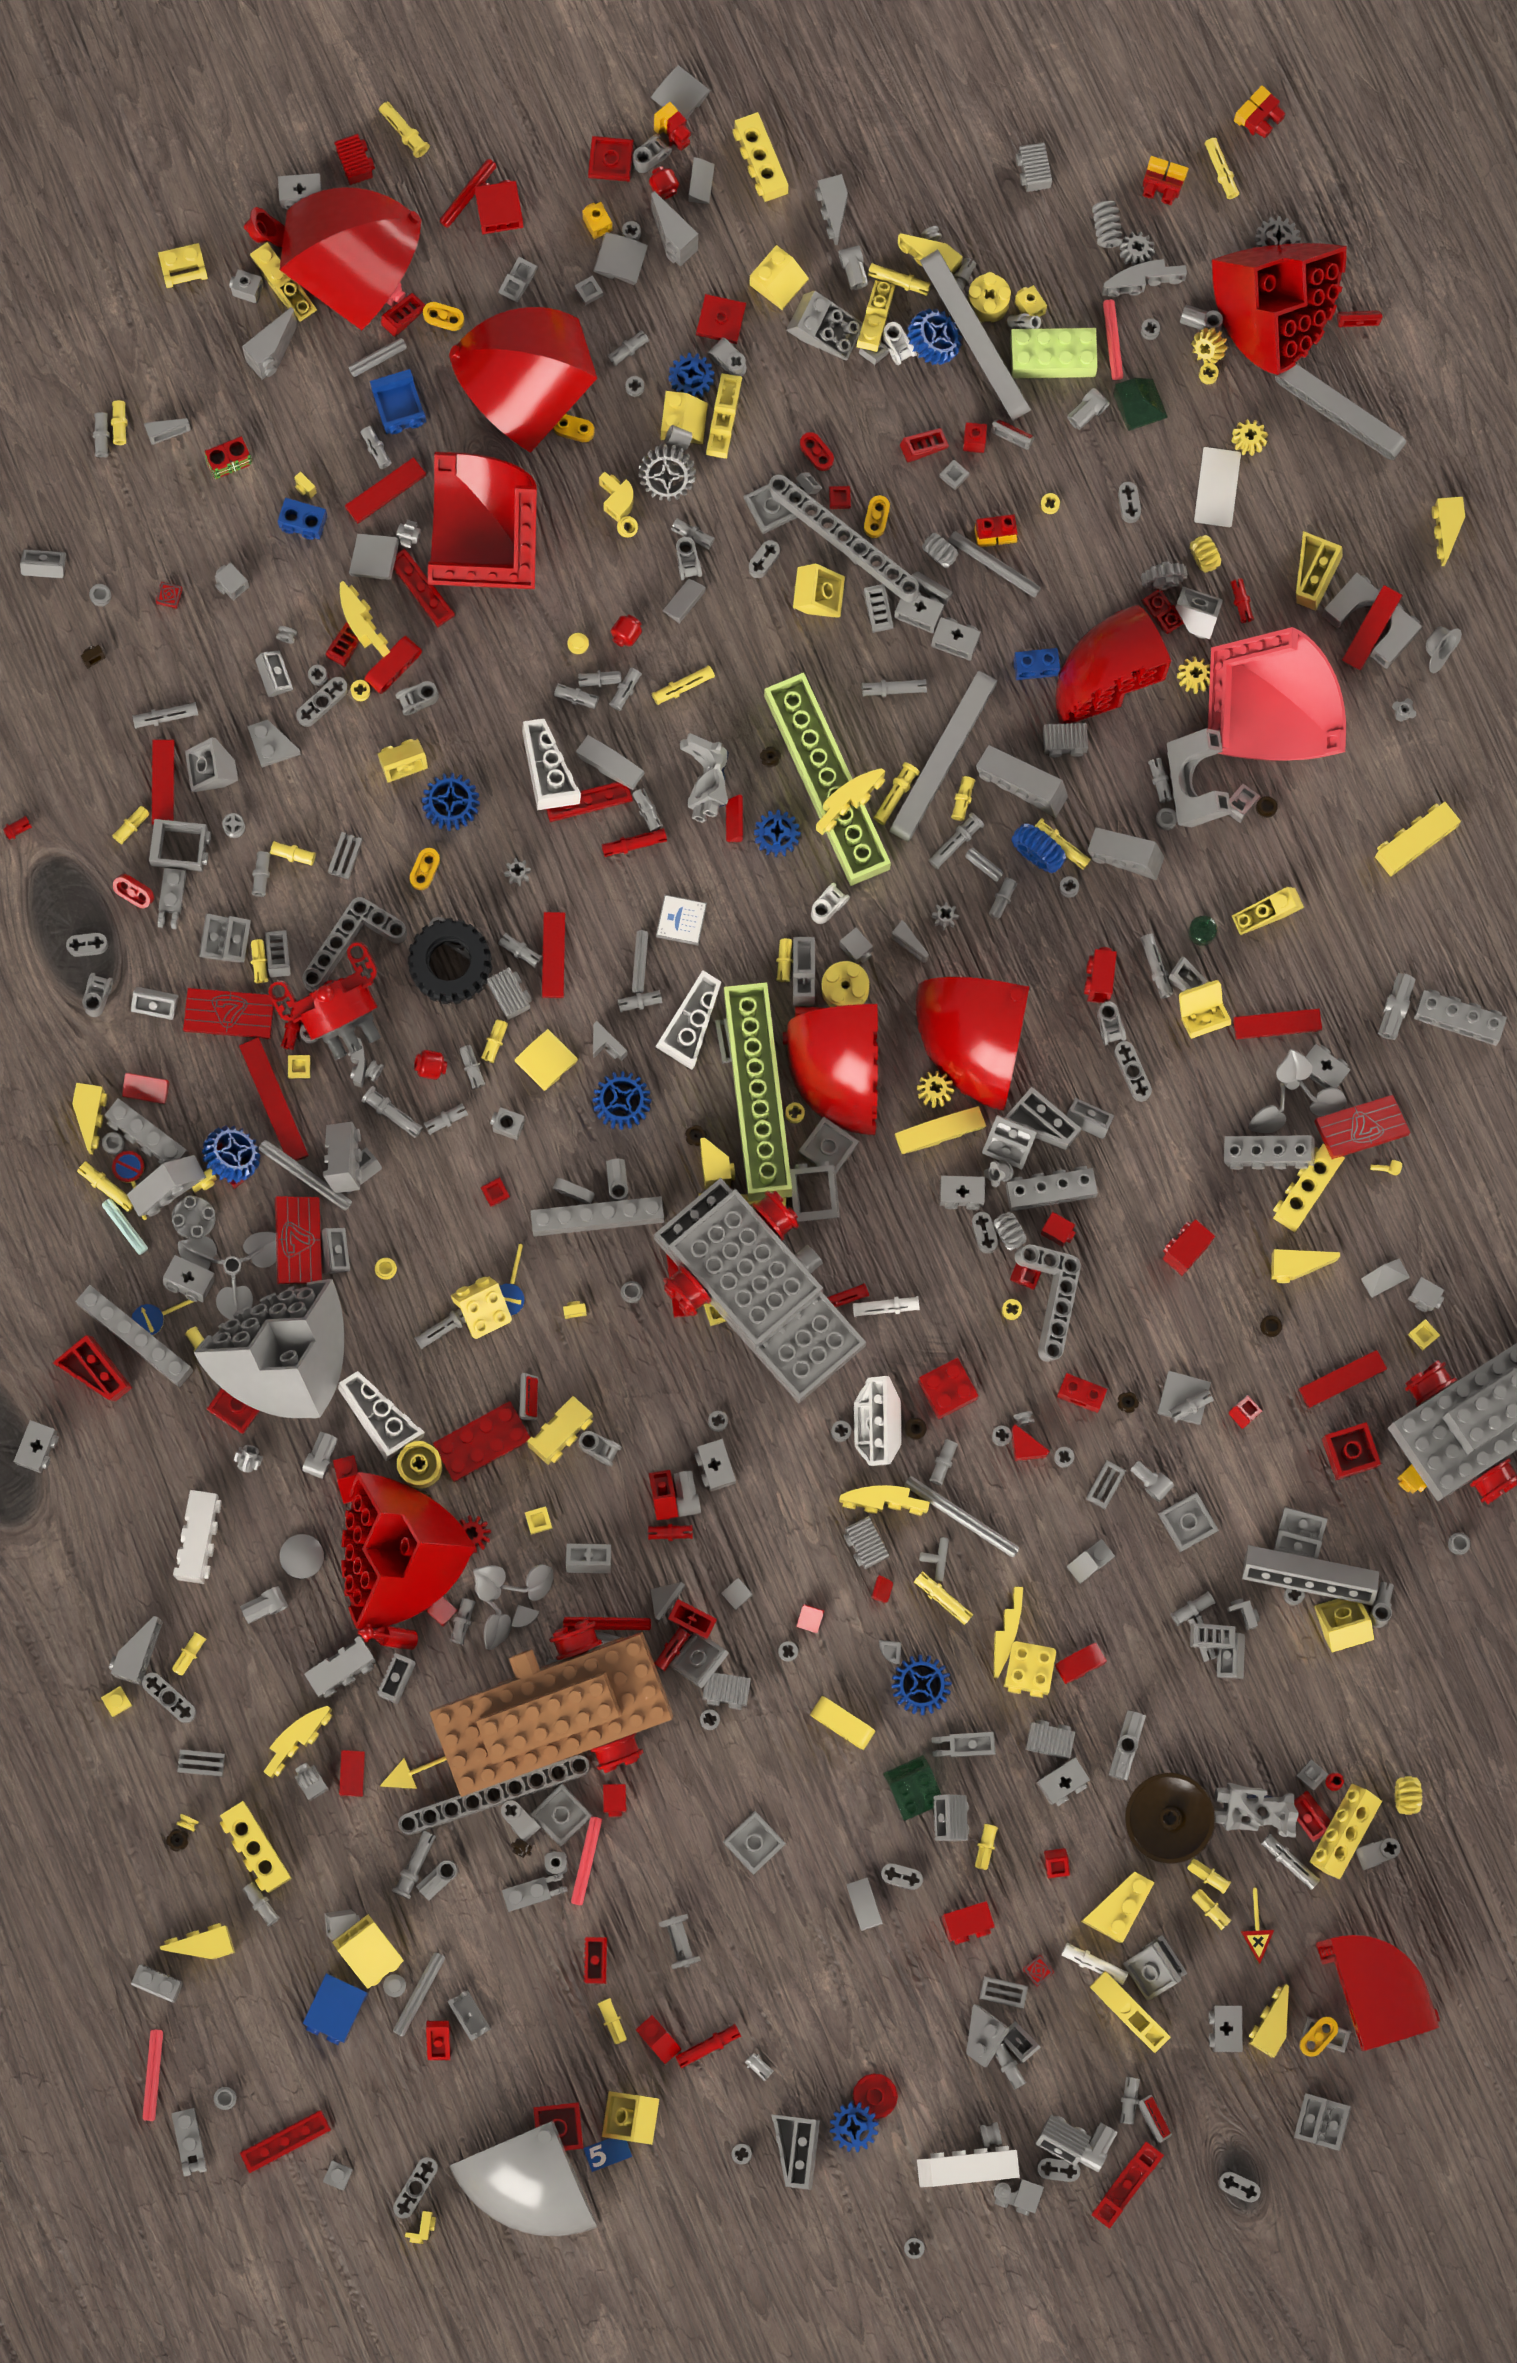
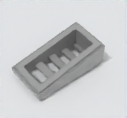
[144,418,191,445]
[863,584,894,633]
[891,920,929,963]
[265,930,291,977]
[1190,1623,1235,1649]

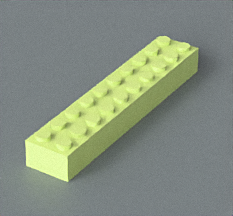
[764,673,891,886]
[724,982,792,1201]

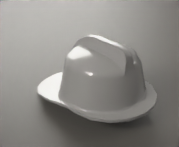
[1426,626,1462,673]

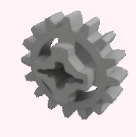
[1254,216,1301,247]
[1141,561,1188,591]

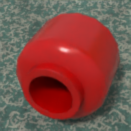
[649,166,679,200]
[610,614,642,647]
[414,1050,447,1080]

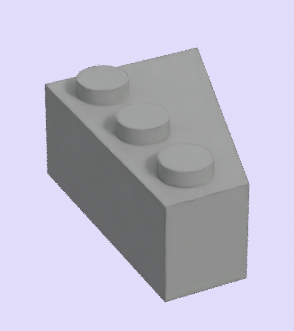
[1087,827,1164,880]
[1005,1087,1082,1150]
[323,1122,363,1193]
[127,1155,206,1217]
[771,2114,820,2190]

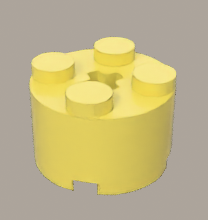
[967,272,1011,322]
[397,1441,442,1489]

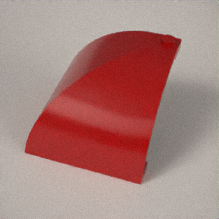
[279,187,421,331]
[449,307,597,453]
[428,452,537,589]
[1316,1935,1440,2051]

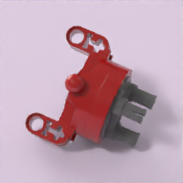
[268,942,381,1060]

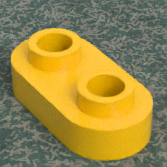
[423,302,464,331]
[553,414,595,442]
[864,495,890,538]
[410,848,440,890]
[1299,2017,1338,2057]

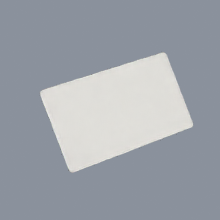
[1194,447,1241,527]

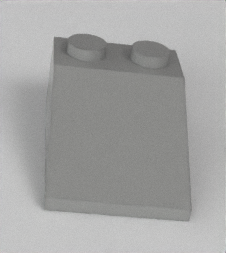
[651,191,698,267]
[242,307,297,380]
[109,1616,163,1685]

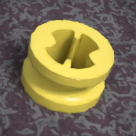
[1199,363,1219,384]
[1041,493,1060,514]
[351,680,371,701]
[785,1102,805,1124]
[1002,1299,1022,1320]
[176,1814,199,1832]

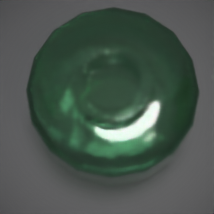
[1188,915,1217,946]

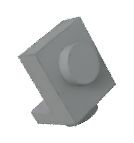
[1227,1598,1260,1631]

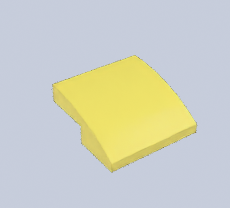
[515,1029,578,1091]

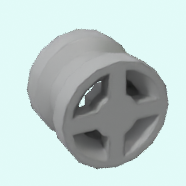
[222,813,245,838]
[979,2122,1002,2148]

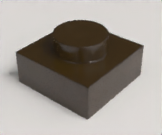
[80,645,106,669]

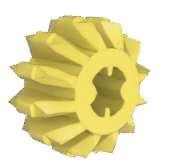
[1191,327,1228,364]
[1231,419,1268,456]
[1190,535,1221,573]
[1177,656,1210,694]
[917,1071,954,1108]
[1394,1776,1423,1815]

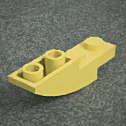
[250,242,317,322]
[857,280,895,352]
[340,581,390,657]
[816,768,885,835]
[839,1485,930,1516]
[263,1706,332,1779]
[1089,1971,1171,2053]

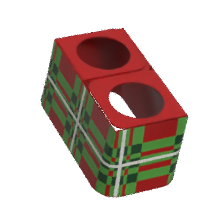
[204,436,252,480]

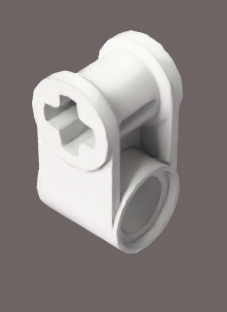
[883,322,917,365]
[811,882,850,924]

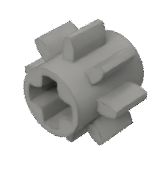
[396,520,421,548]
[504,858,531,886]
[931,902,959,930]
[233,1445,263,1473]

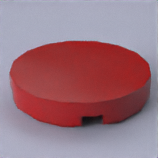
[852,2073,898,2119]

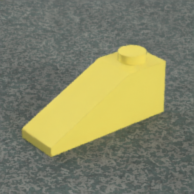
[1271,1249,1340,1283]

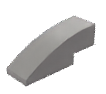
[576,735,645,790]
[793,937,815,1006]

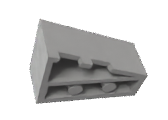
[304,1635,377,1699]

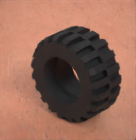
[408,918,492,1004]

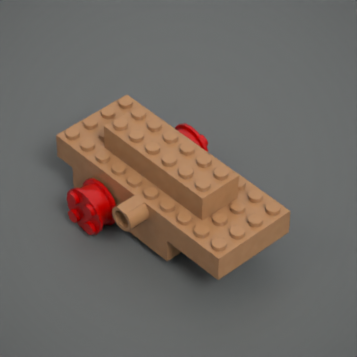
[429,1619,674,1797]

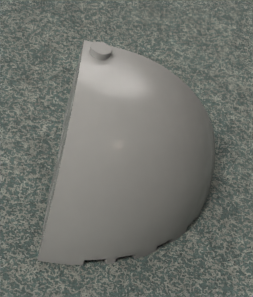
[194,1279,344,1418]
[449,2121,598,2236]

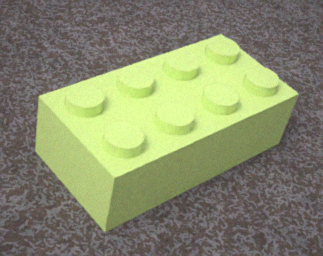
[1010,328,1097,378]

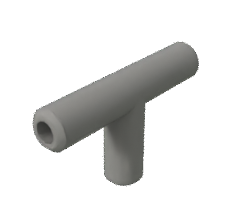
[919,1537,949,1582]

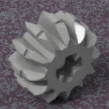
[1119,232,1155,266]
[922,533,959,568]
[994,1212,1026,1250]

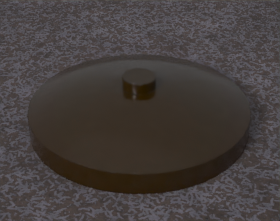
[1125,1773,1216,1864]

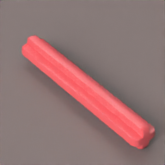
[1103,299,1123,380]
[571,1817,602,1905]
[142,2029,163,2121]

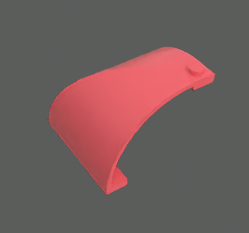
[1208,627,1346,761]

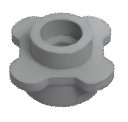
[1392,698,1416,722]

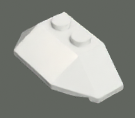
[854,1376,901,1466]

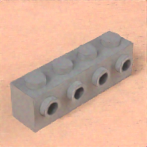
[1413,989,1507,1046]
[105,1098,189,1165]
[1224,1135,1315,1170]
[1006,1166,1098,1212]

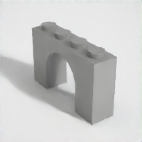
[1321,573,1422,669]
[1167,728,1231,828]

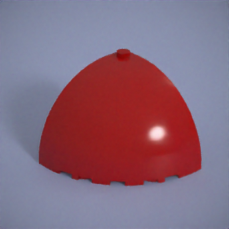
[1212,243,1347,375]
[1056,605,1171,724]
[916,977,1029,1111]
[783,1004,878,1135]
[341,1472,475,1629]

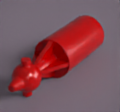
[357,1624,418,1650]

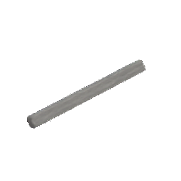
[904,1476,1019,1557]

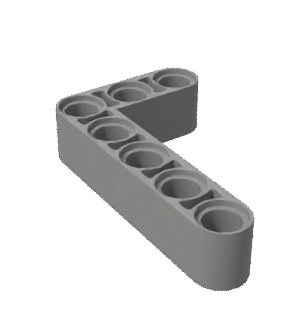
[302,897,407,992]
[1015,1244,1081,1362]

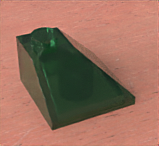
[1113,378,1168,431]

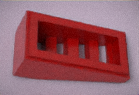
[381,293,425,337]
[900,428,949,463]
[326,622,360,667]

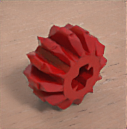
[459,1515,491,1553]

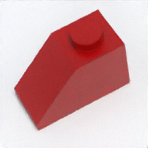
[648,1470,678,1520]

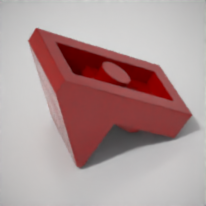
[333,1455,359,1504]
[635,2015,682,2064]
[426,2021,451,2060]

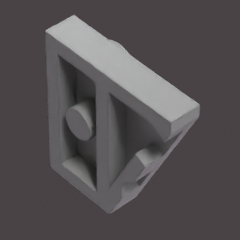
[247,720,301,767]
[966,2004,1010,2067]

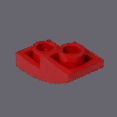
[1141,589,1184,634]
[1054,1642,1107,1684]

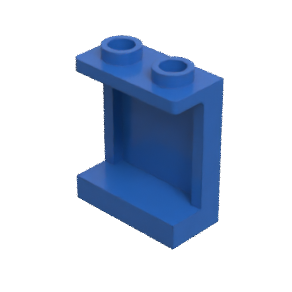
[370,369,426,434]
[302,1973,368,2045]

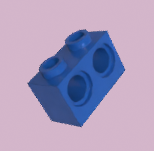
[278,498,327,540]
[1013,648,1060,680]

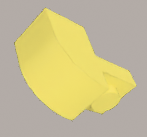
[599,472,634,522]

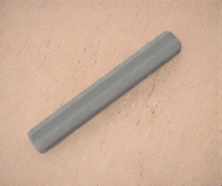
[393,1952,445,2036]

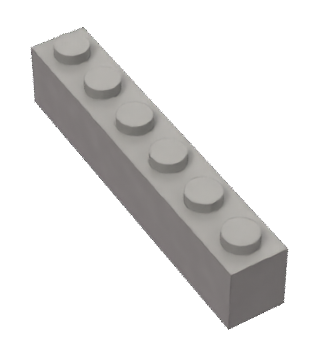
[530,1196,664,1236]
[75,1285,193,1388]
[1242,1545,1379,1606]

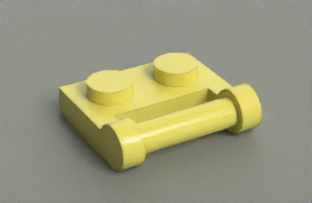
[158,243,208,288]

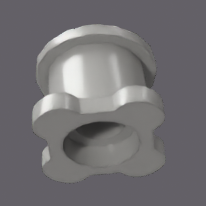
[984,1160,1013,1187]
[544,1851,568,1875]

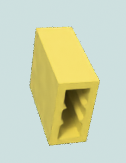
[332,1914,404,1989]

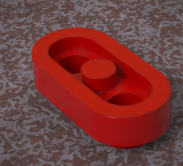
[800,432,834,471]
[113,874,154,908]

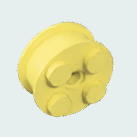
[822,961,869,1007]

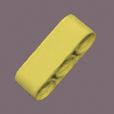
[810,1696,876,1750]

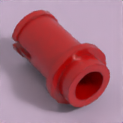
[3,816,32,840]
[1325,1773,1344,1791]

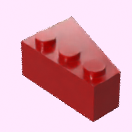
[52,1335,133,1402]

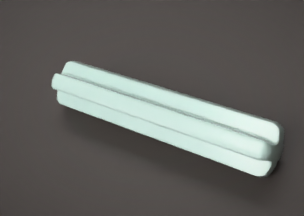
[102,1198,148,1255]

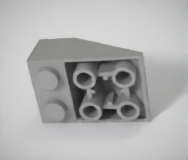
[786,291,863,360]

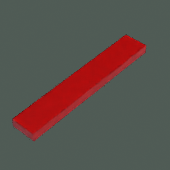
[239,1037,309,1161]

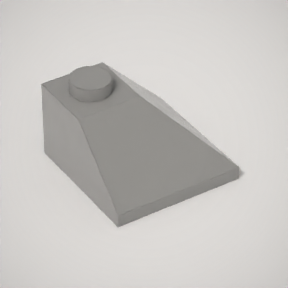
[1175,587,1223,639]
[185,737,238,792]

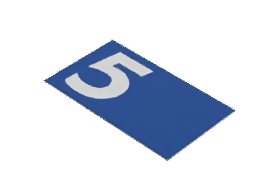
[584,2138,632,2172]

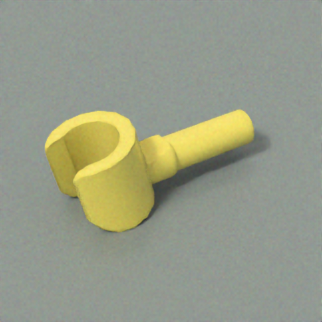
[1370,1160,1402,1175]

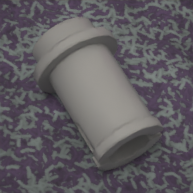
[745,2052,774,2081]

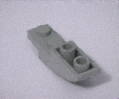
[1102,259,1187,297]

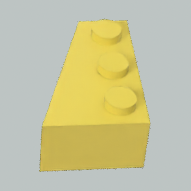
[1296,531,1343,611]
[527,1396,593,1465]
[1081,1872,1155,1943]

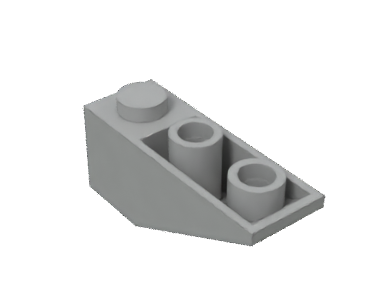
[815,174,848,245]

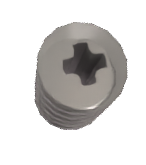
[1092,201,1124,248]

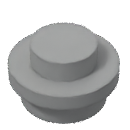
[621,1281,643,1303]
[1448,1533,1470,1555]
[383,1974,406,1997]
[214,2087,237,2110]

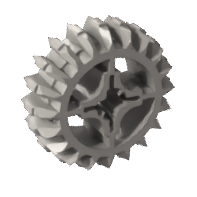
[639,444,696,501]

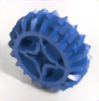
[907,308,963,365]
[422,773,480,831]
[1011,823,1066,873]
[592,1071,651,1130]
[201,1125,261,1183]
[891,1655,952,1715]

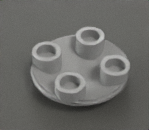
[172,1195,216,1239]
[280,1534,325,1579]

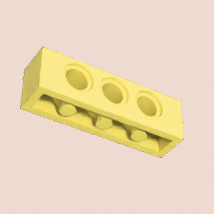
[732,112,789,202]
[1273,1144,1345,1232]
[1309,1784,1382,1879]
[219,1801,292,1893]

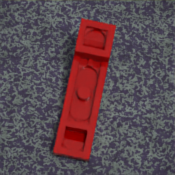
[1091,2141,1164,2229]

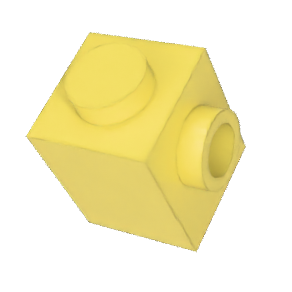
[1015,285,1047,317]

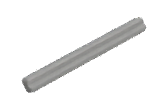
[949,531,1041,597]
[258,1140,352,1211]

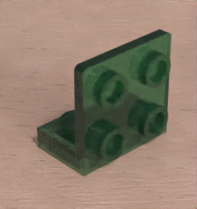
[882,1755,941,1821]

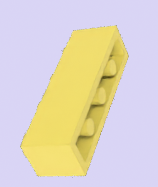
[1375,802,1461,877]

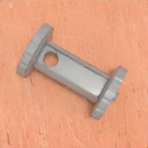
[659,1914,701,1969]

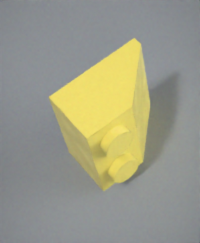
[750,245,809,310]
[661,391,708,444]
[793,563,845,618]
[378,739,428,783]
[700,1138,735,1190]
[1315,1599,1374,1652]
[602,2091,659,2145]

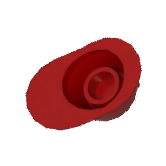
[244,207,285,247]

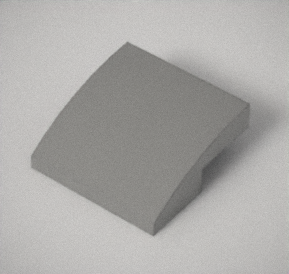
[650,65,711,120]
[593,232,648,285]
[199,914,251,963]
[982,1115,1038,1169]
[1274,1506,1328,1559]
[1294,2093,1351,2151]

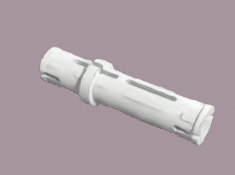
[853,1296,920,1317]
[1061,1942,1128,1985]

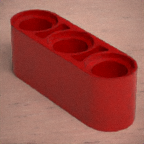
[364,636,423,694]

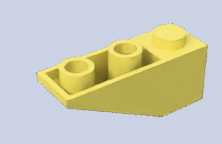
[897,233,963,274]
[1432,497,1465,566]
[1232,887,1304,935]
[72,1083,107,1154]
[160,1923,235,1960]
[1249,1984,1289,2057]

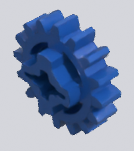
[669,353,714,398]
[754,810,801,857]
[830,2101,879,2152]

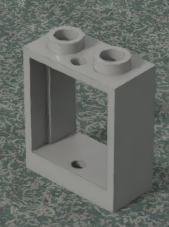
[149,819,211,872]
[790,1161,840,1222]

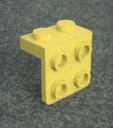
[1179,980,1231,1039]
[451,1276,512,1339]
[1003,1641,1056,1698]

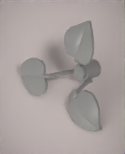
[1248,1049,1347,1133]
[178,1232,277,1320]
[473,1564,553,1650]

